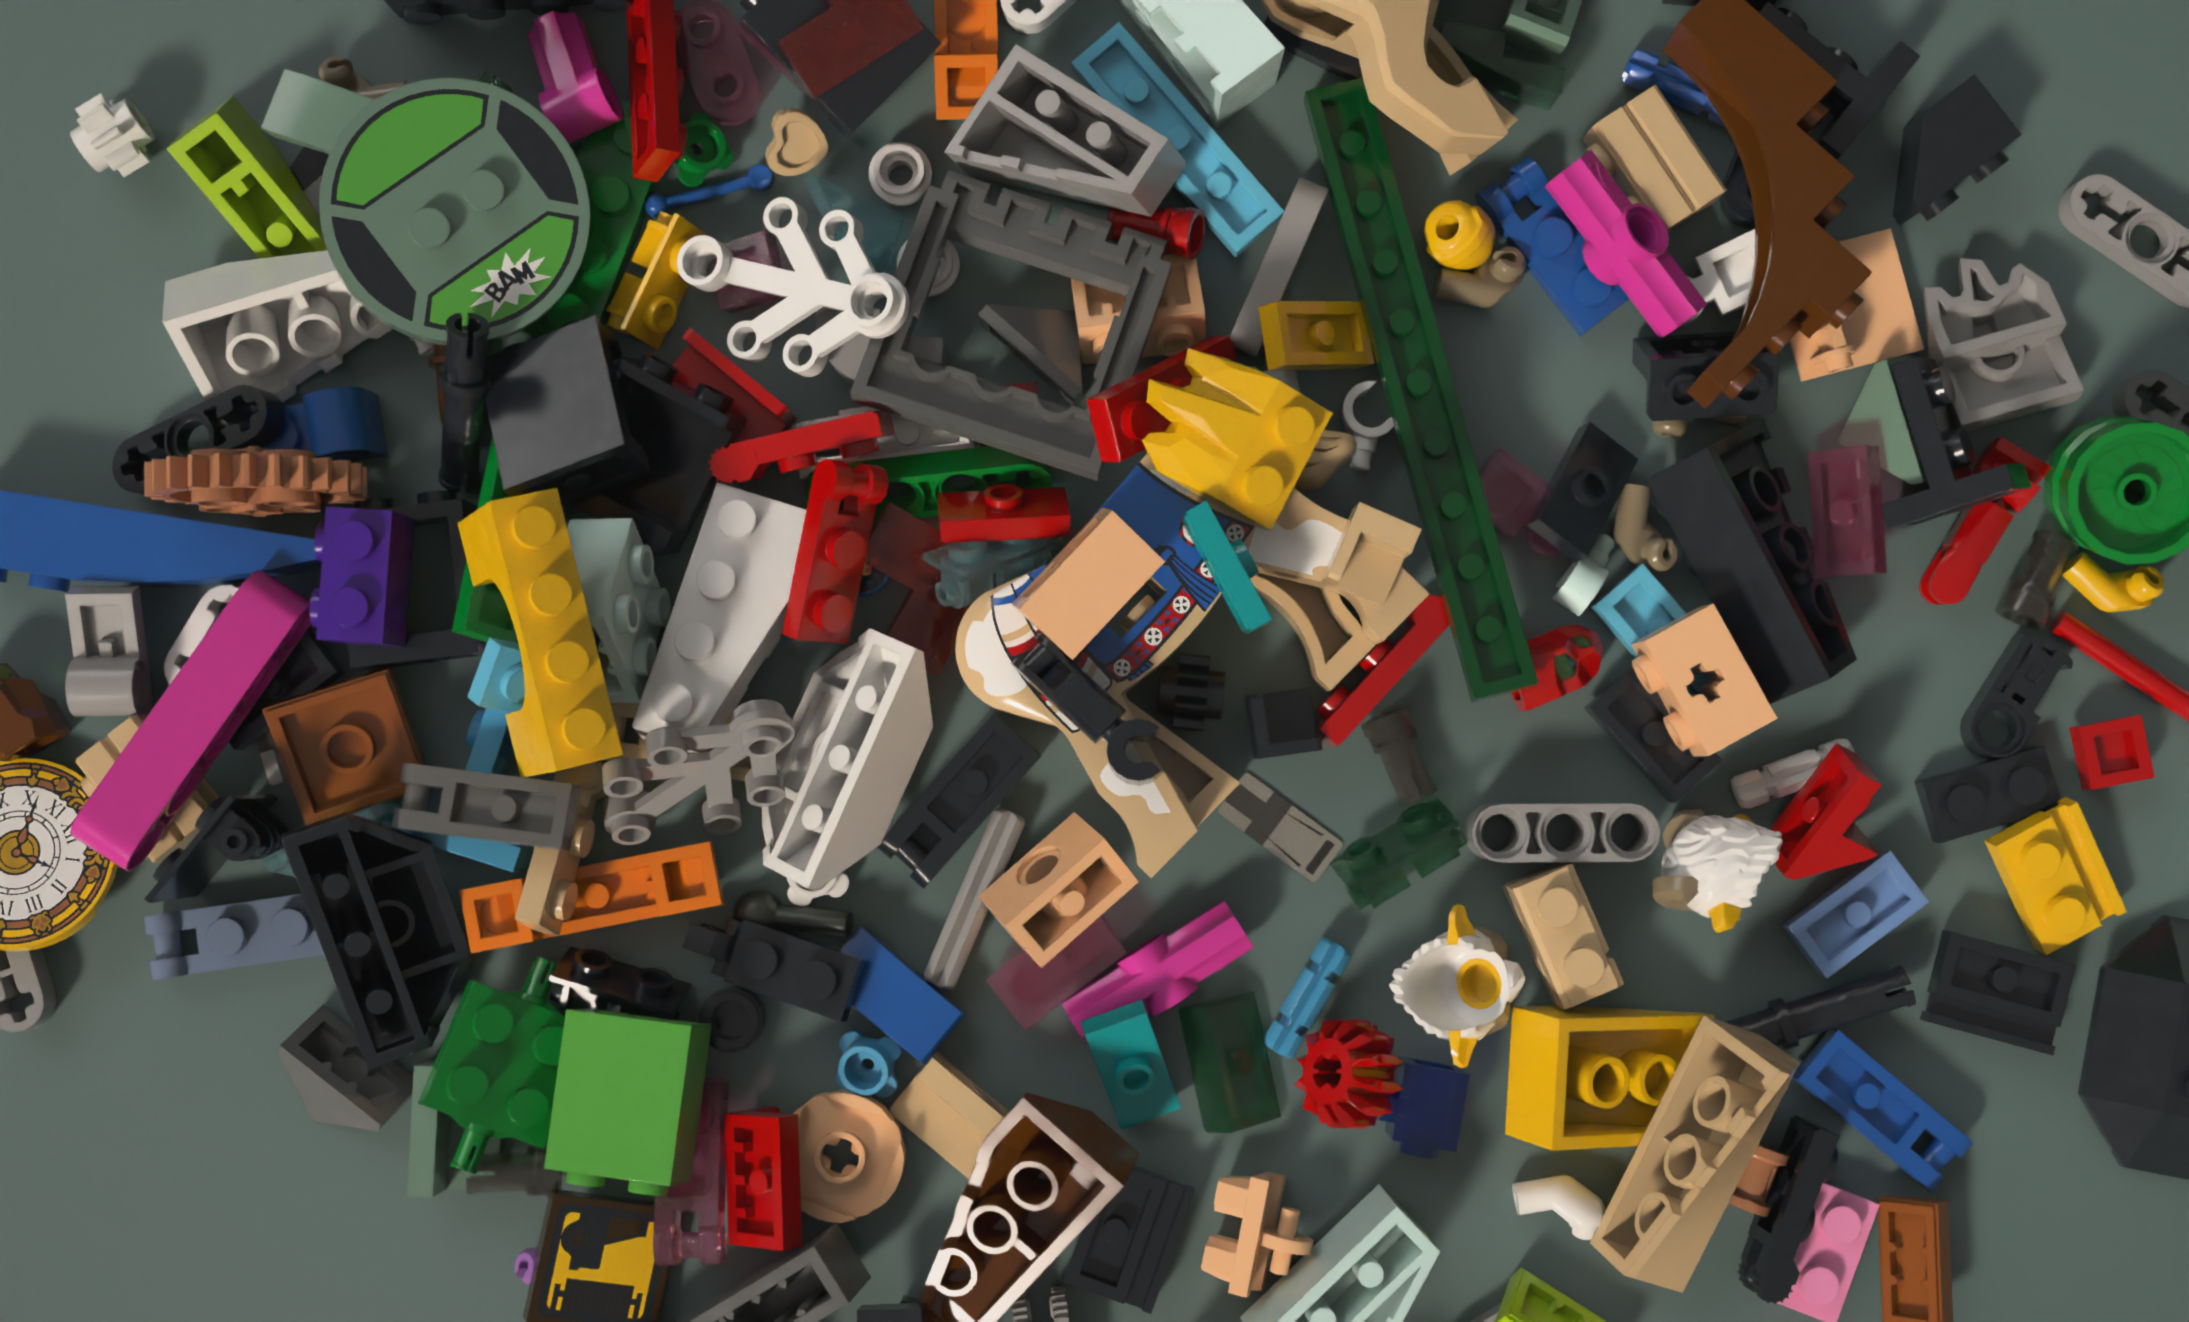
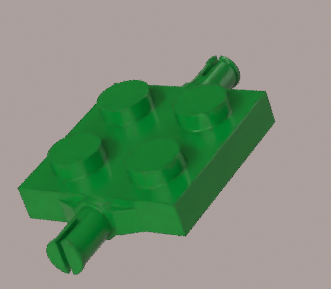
[418,956,565,1175]

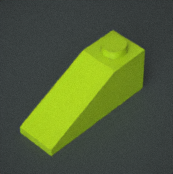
[166,95,327,259]

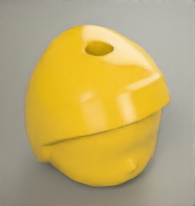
[1424,200,1496,270]

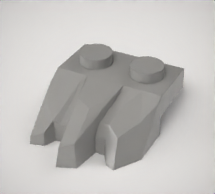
[1924,258,2085,432]

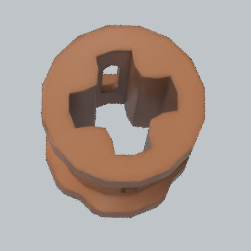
[1729,1142,1790,1217]

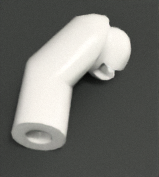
[1512,1175,1606,1240]

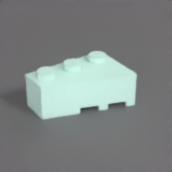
[1119,0,1285,128]
[1240,1184,1440,1322]

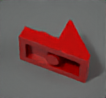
[1769,743,1882,880]

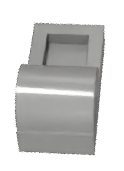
[65,585,154,717]

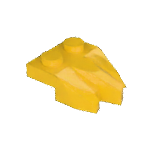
[1142,348,1333,531]

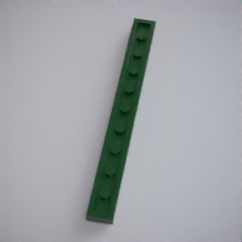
[1303,77,1538,703]

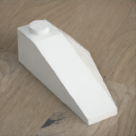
[162,250,392,412]

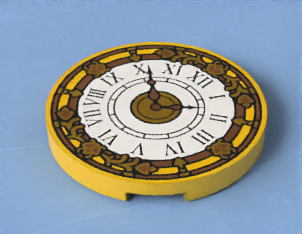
[0,758,121,952]

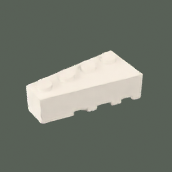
[632,482,806,754]

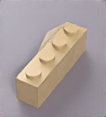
[1590,1015,1799,1293]

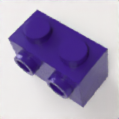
[309,507,414,647]

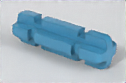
[1264,938,1351,1059]

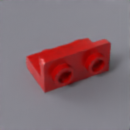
[724,1106,802,1251]

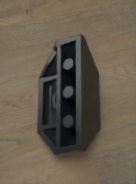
[280,812,472,1070]
[2078,915,2189,1180]

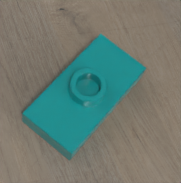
[1182,500,1272,634]
[1081,999,1181,1130]

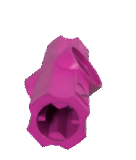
[1545,150,1707,339]
[1061,900,1253,1049]

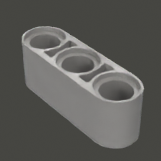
[1463,803,1660,863]

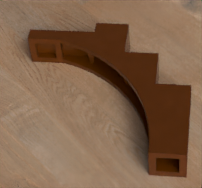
[1662,0,1872,409]

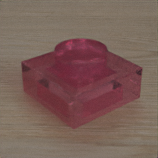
[711,230,782,314]

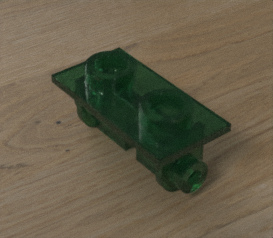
[1329,797,1468,911]

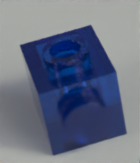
[1377,1055,1470,1159]

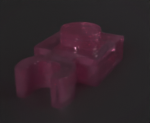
[1479,448,1559,556]

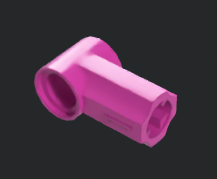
[527,11,624,144]

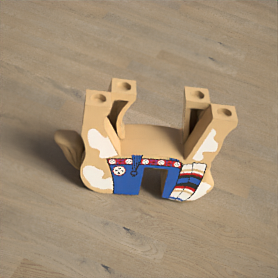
[955,430,1429,878]

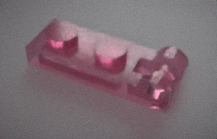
[653,1078,728,1266]

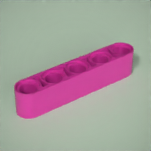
[70,570,311,872]

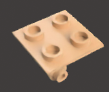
[1790,228,1924,382]

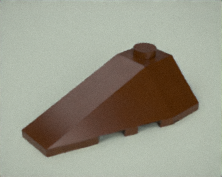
[918,1092,1140,1322]

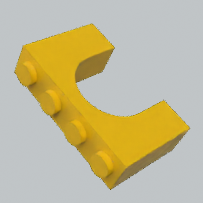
[457,488,623,777]

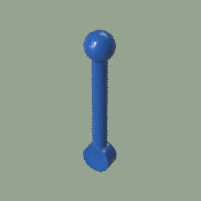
[645,164,773,218]

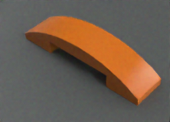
[934,0,999,120]
[459,841,724,953]

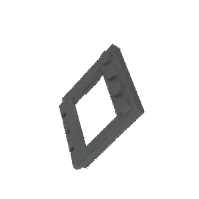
[850,170,1172,481]

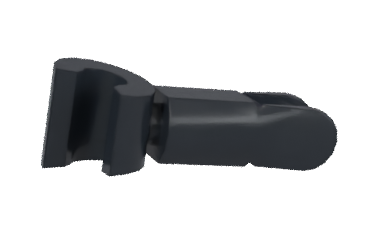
[1011,632,1161,786]

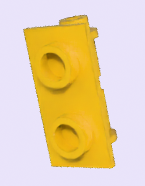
[606,211,708,351]

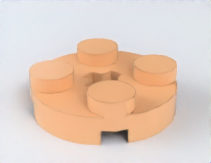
[793,1090,906,1223]

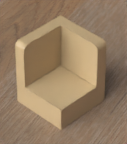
[1321,502,1422,606]

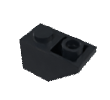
[1893,74,2022,225]

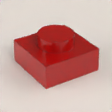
[2069,715,2155,790]

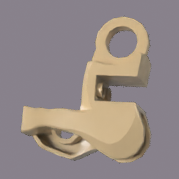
[1261,0,1518,176]

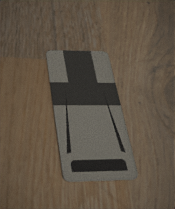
[1218,773,1342,883]

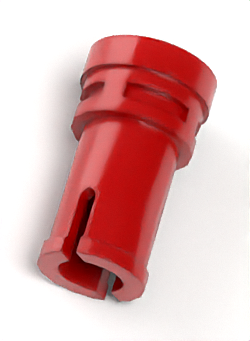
[1107,205,1206,260]

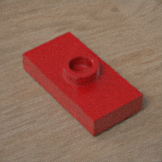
[938,484,1071,543]

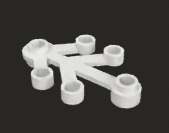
[677,197,910,377]

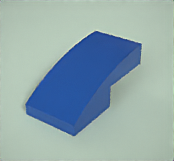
[841,926,966,1064]

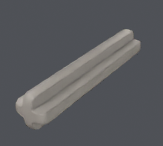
[924,808,1025,990]

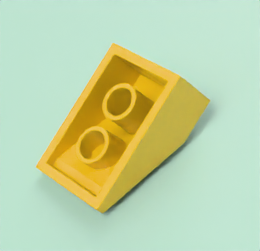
[1505,1005,1715,1151]

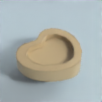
[765,108,828,176]

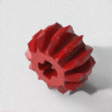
[1294,1018,1404,1129]

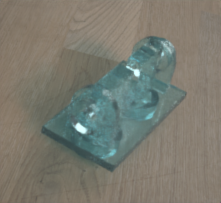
[922,537,1064,609]

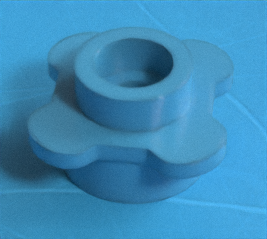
[835,1030,902,1098]

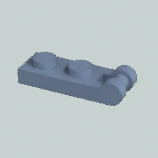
[144,894,325,980]

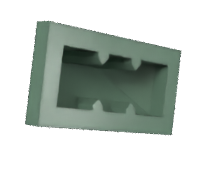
[1837,354,1927,485]

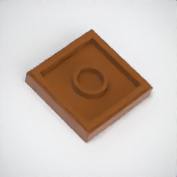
[262,666,427,825]

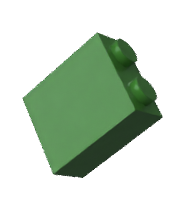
[544,1008,712,1196]

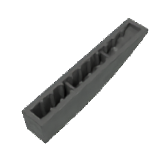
[674,1223,871,1322]

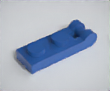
[1475,156,1629,337]
[1792,1028,1973,1193]

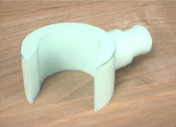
[1552,534,1615,616]

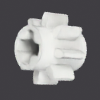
[70,93,155,177]

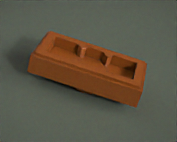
[1877,1194,1953,1322]

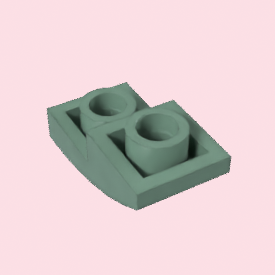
[261,69,373,154]

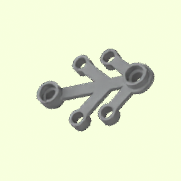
[602,699,795,845]

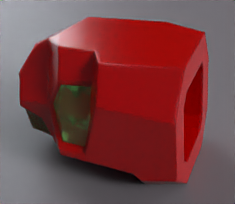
[1510,625,1604,712]

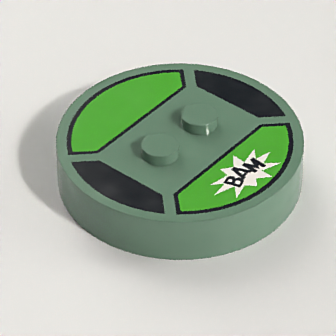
[319,78,590,345]

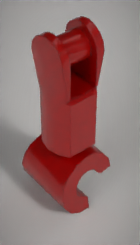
[1919,437,2051,605]

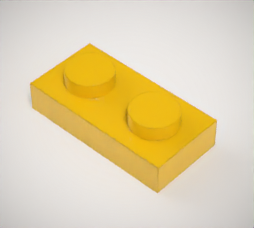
[1258,301,1374,371]

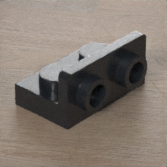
[1632,331,1780,421]

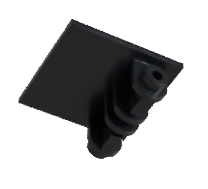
[144,794,291,903]

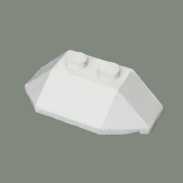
[762,628,933,891]

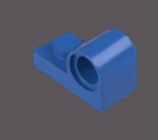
[247,386,388,463]

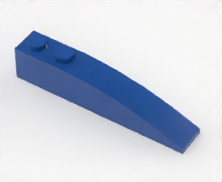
[0,490,322,592]

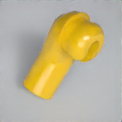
[2060,551,2165,613]

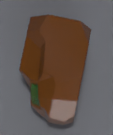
[0,663,70,761]

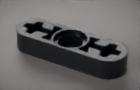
[112,385,286,495]

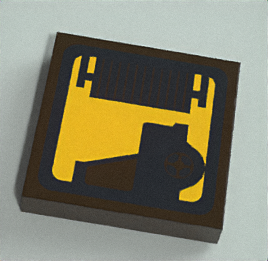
[523,1188,681,1322]

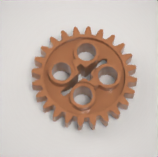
[144,446,367,517]

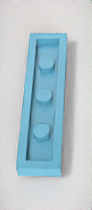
[1071,22,1284,258]

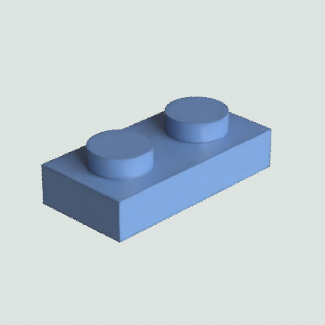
[1781,849,1929,979]

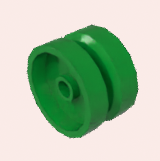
[2044,415,2189,565]

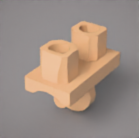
[1201,1171,1314,1298]

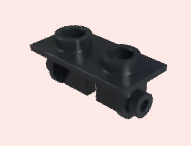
[549,946,691,1020]

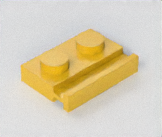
[1984,797,2127,956]

